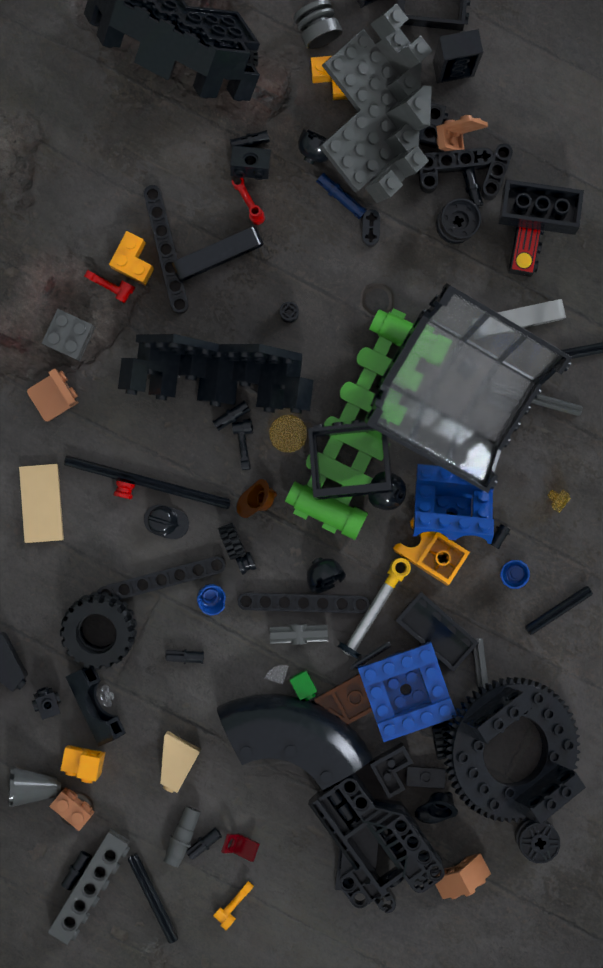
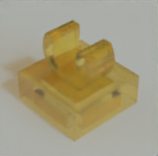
[547,490,571,513]

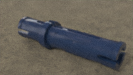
[316,173,367,219]

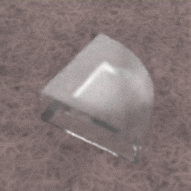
[265,665,289,684]

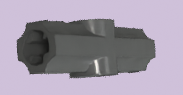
[270,624,328,645]

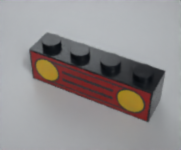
[508,227,544,277]

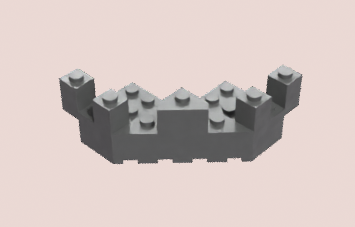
[319,3,432,203]

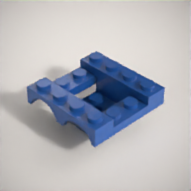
[413,464,494,544]
[357,642,457,742]

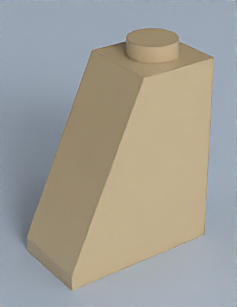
[160,731,201,793]

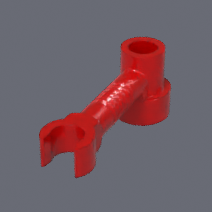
[232,178,265,225]
[84,270,136,303]

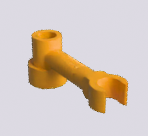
[213,881,254,930]

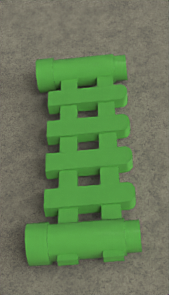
[285,308,452,540]

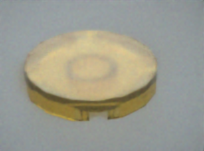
[269,415,307,453]

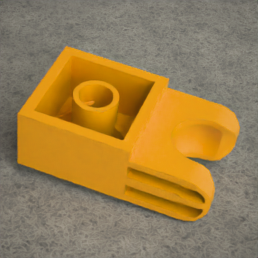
[393,518,470,586]

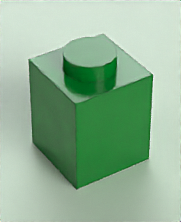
[289,669,317,701]

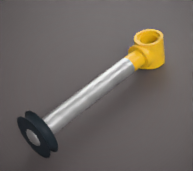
[337,558,411,660]

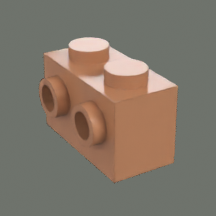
[49,787,95,831]

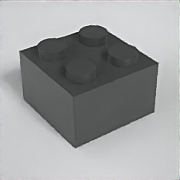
[41,309,96,362]

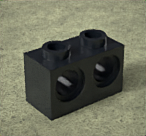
[419,103,448,148]

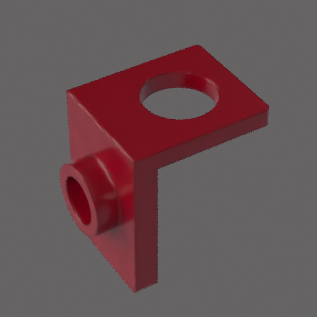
[221,833,260,862]

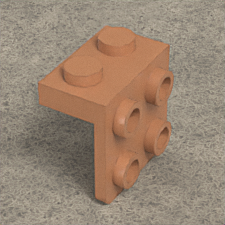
[436,115,488,151]
[27,368,79,422]

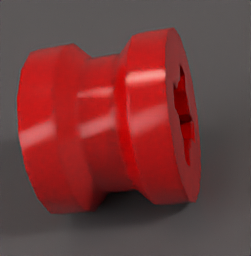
[113,481,135,499]

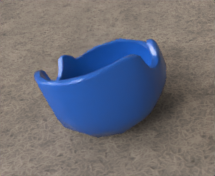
[500,560,530,589]
[197,584,226,616]

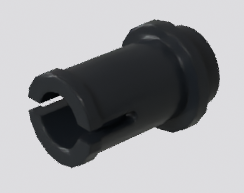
[491,524,511,549]

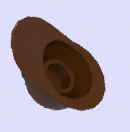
[237,479,277,518]

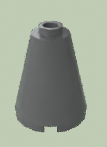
[8,767,61,807]

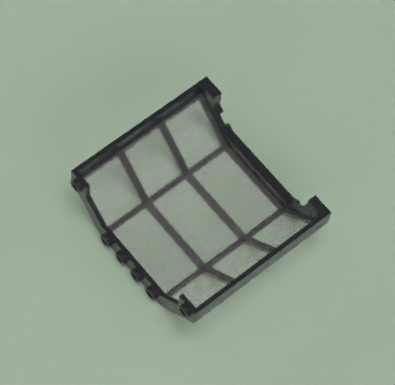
[364,283,572,493]

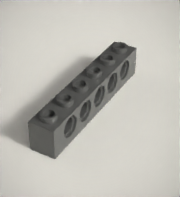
[48,829,130,945]

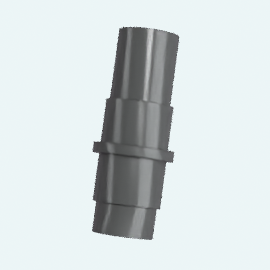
[163,806,201,867]

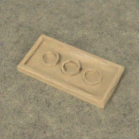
[19,464,64,543]

